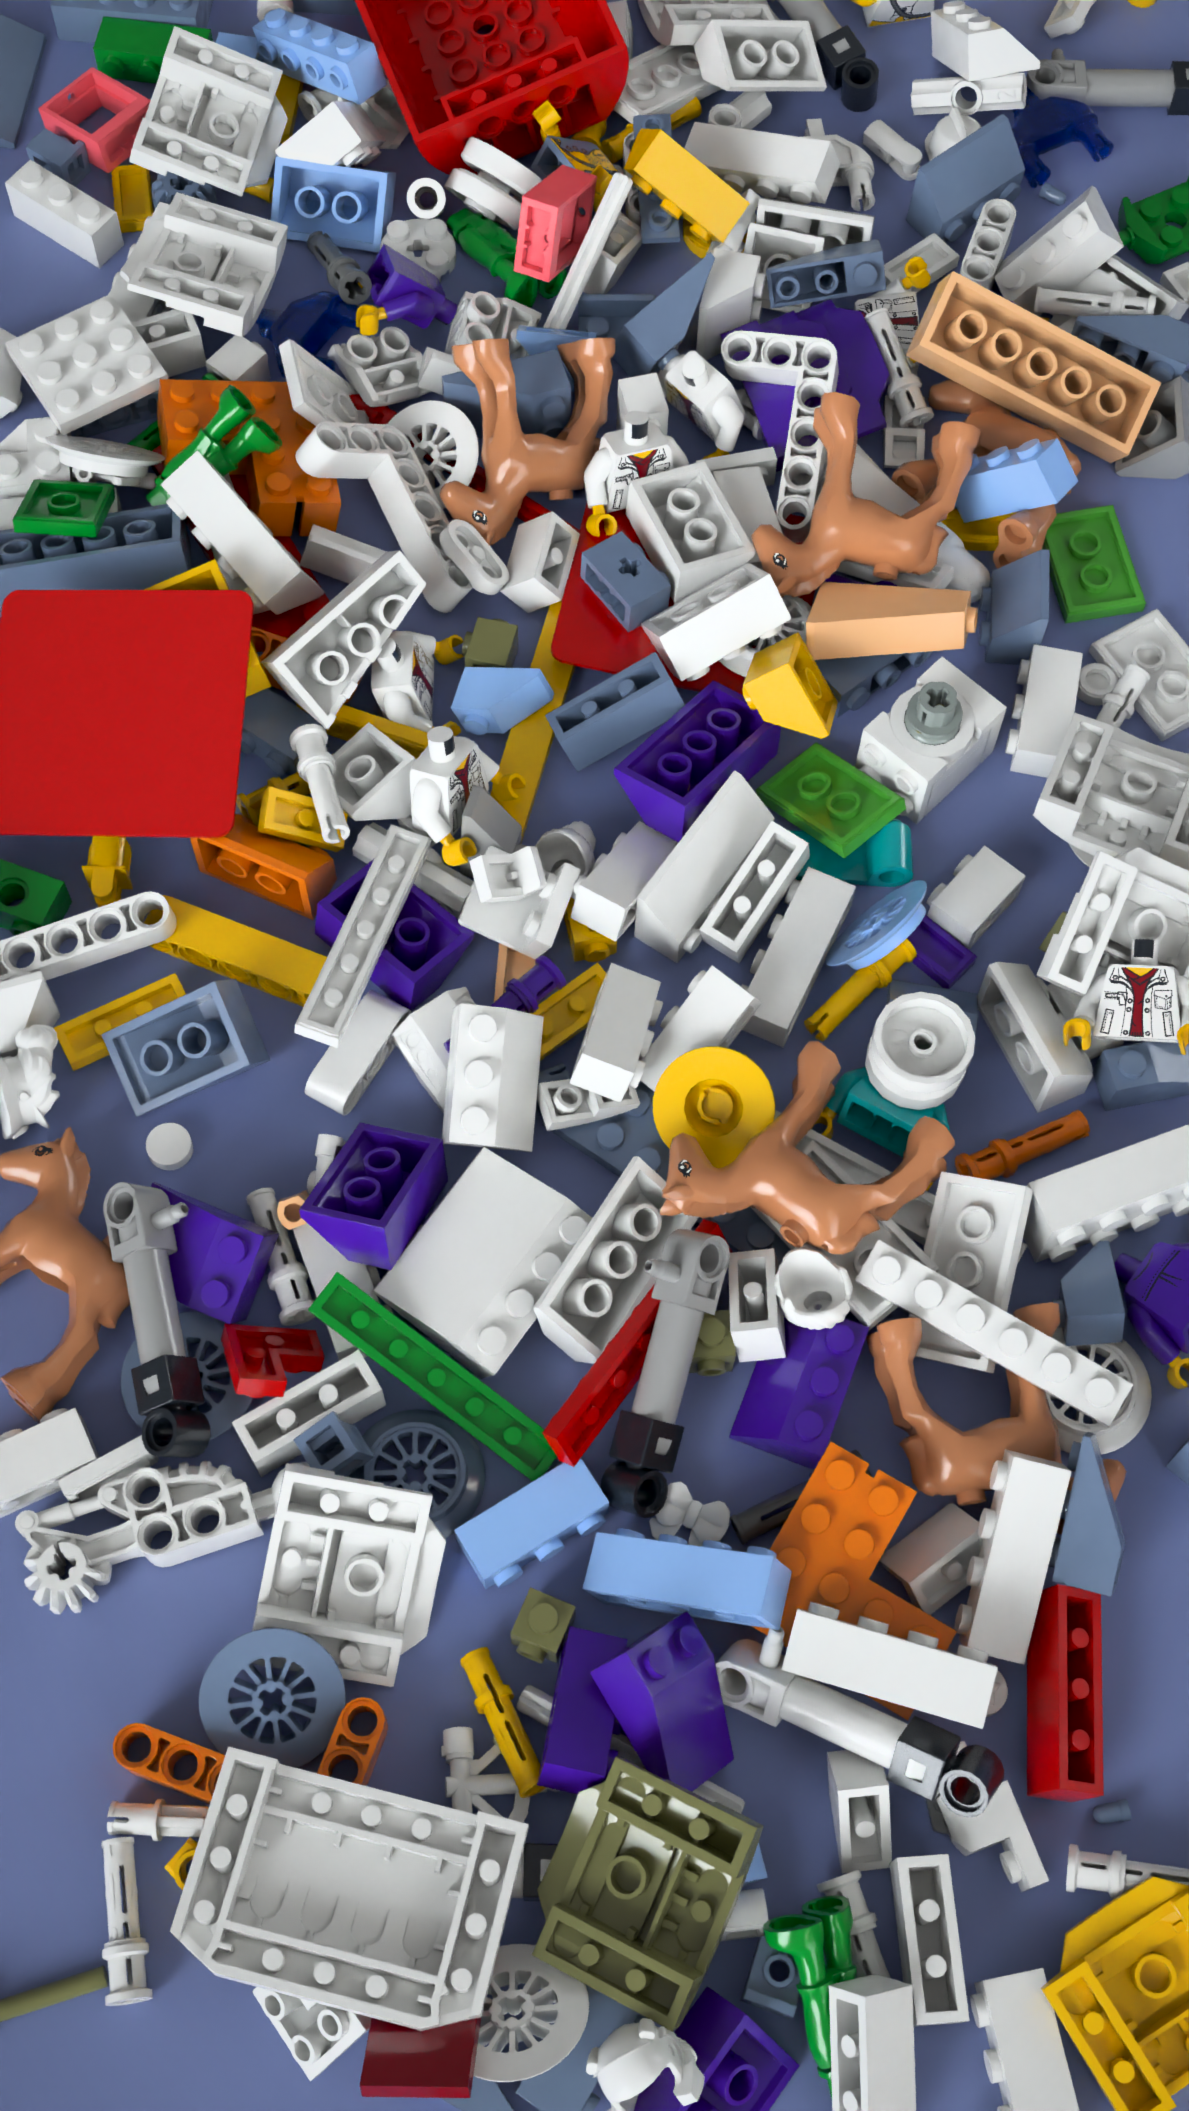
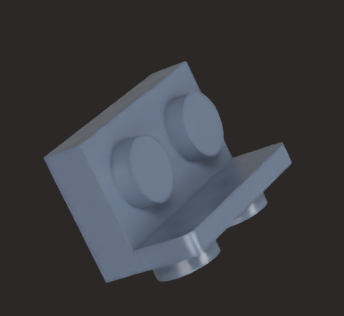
[578,294,656,341]

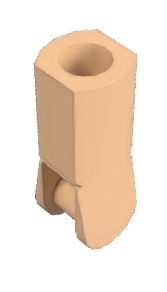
[277,1190,309,1230]

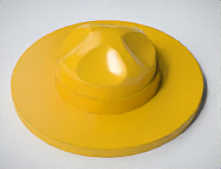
[653,1046,775,1168]

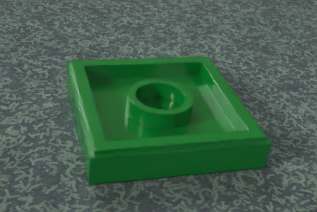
[13,479,115,538]

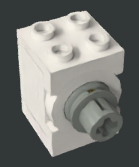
[855,657,1007,824]

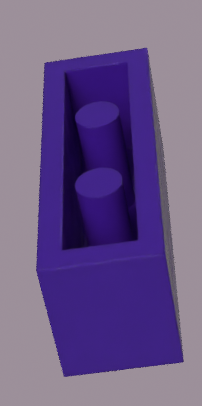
[537,1626,628,1794]

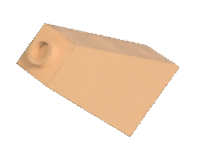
[806,582,978,660]

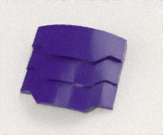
[720,299,890,472]

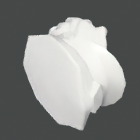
[0,1025,60,1140]

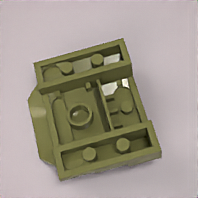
[532,1756,764,2032]

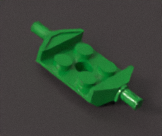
[1118,176,1189,264]

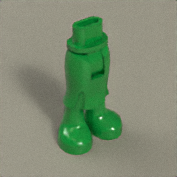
[446,208,567,308]
[146,385,282,506]
[763,1895,857,2099]

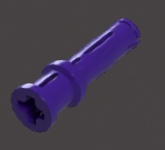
[444,955,567,1053]

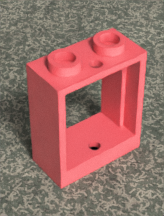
[38,67,151,173]
[514,165,597,283]

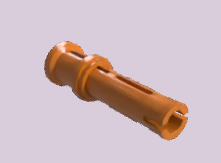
[955,1110,1090,1180]

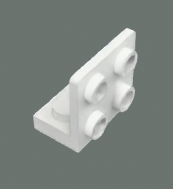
[458,846,581,959]

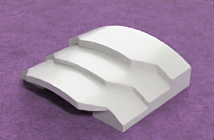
[637,0,780,46]
[129,26,288,197]
[120,192,288,337]
[1033,713,1189,871]
[1036,846,1189,997]
[252,1463,446,1687]

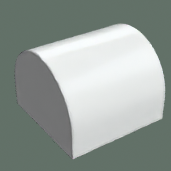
[721,1888,769,1941]

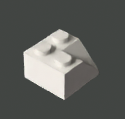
[0,417,77,500]

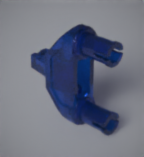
[1012,87,1114,188]
[256,291,360,378]

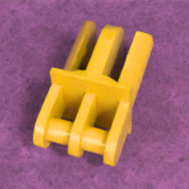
[82,836,133,907]

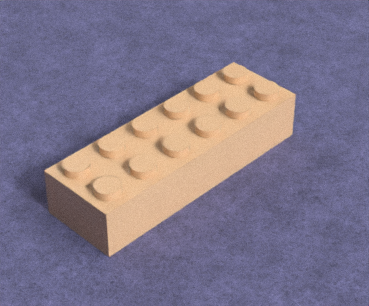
[905,271,1162,464]

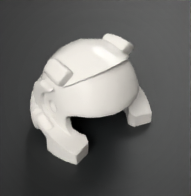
[586,2018,705,2111]

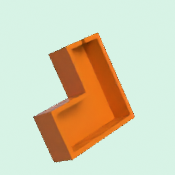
[157,379,341,536]
[752,1442,957,1721]

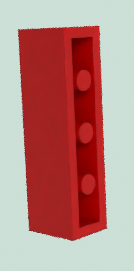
[1027,1584,1104,1803]

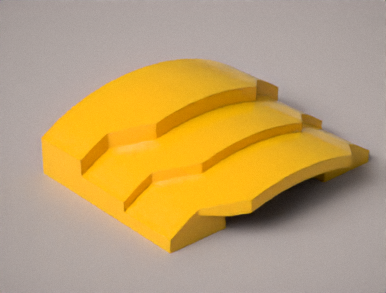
[1040,1876,1189,2111]

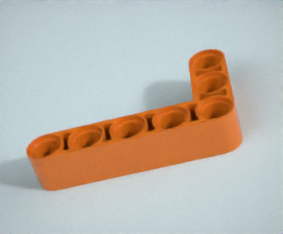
[112,1697,388,1804]

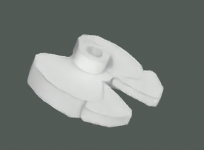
[649,1481,730,1546]

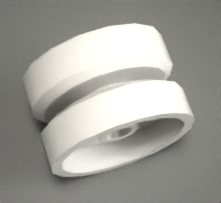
[444,137,542,230]
[865,992,975,1110]

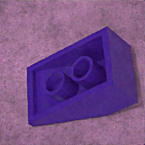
[151,1182,279,1324]
[590,1611,734,1792]

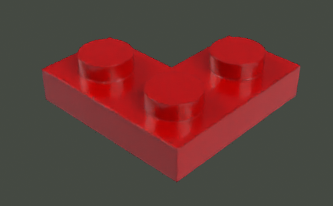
[221,1324,325,1398]

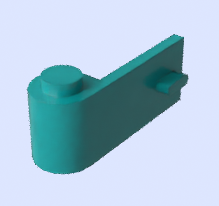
[788,818,914,887]

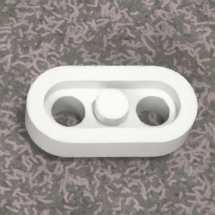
[440,519,509,595]

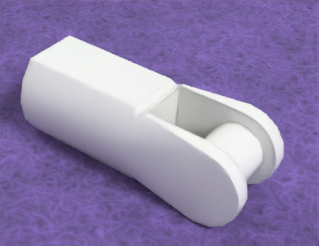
[863,120,922,181]

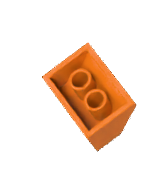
[190,814,337,920]

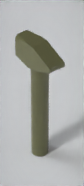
[0,1966,109,2022]

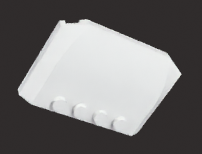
[170,1747,529,2031]

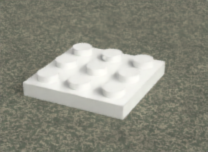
[5,293,169,436]

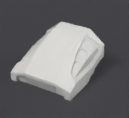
[444,291,542,360]
[327,326,432,407]
[392,987,476,1114]

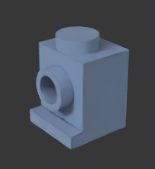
[26,128,91,187]
[293,1411,375,1477]
[740,1936,800,2019]

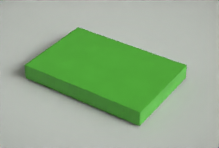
[1042,505,1146,624]
[755,742,906,859]

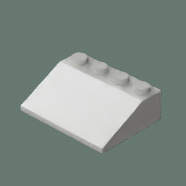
[372,1147,592,1379]

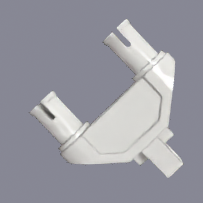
[776,118,875,211]

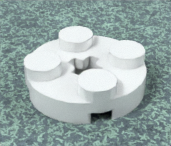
[380,218,456,282]

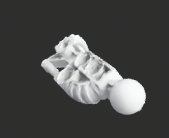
[15,1461,310,1615]

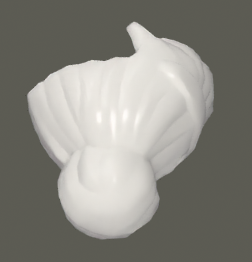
[535,821,596,880]
[774,1248,853,1330]

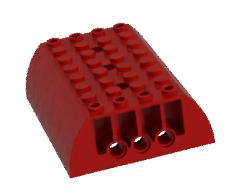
[355,0,629,175]

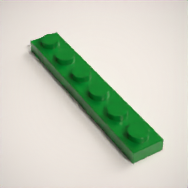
[308,1272,557,1482]

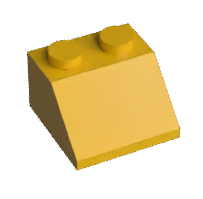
[742,632,838,739]

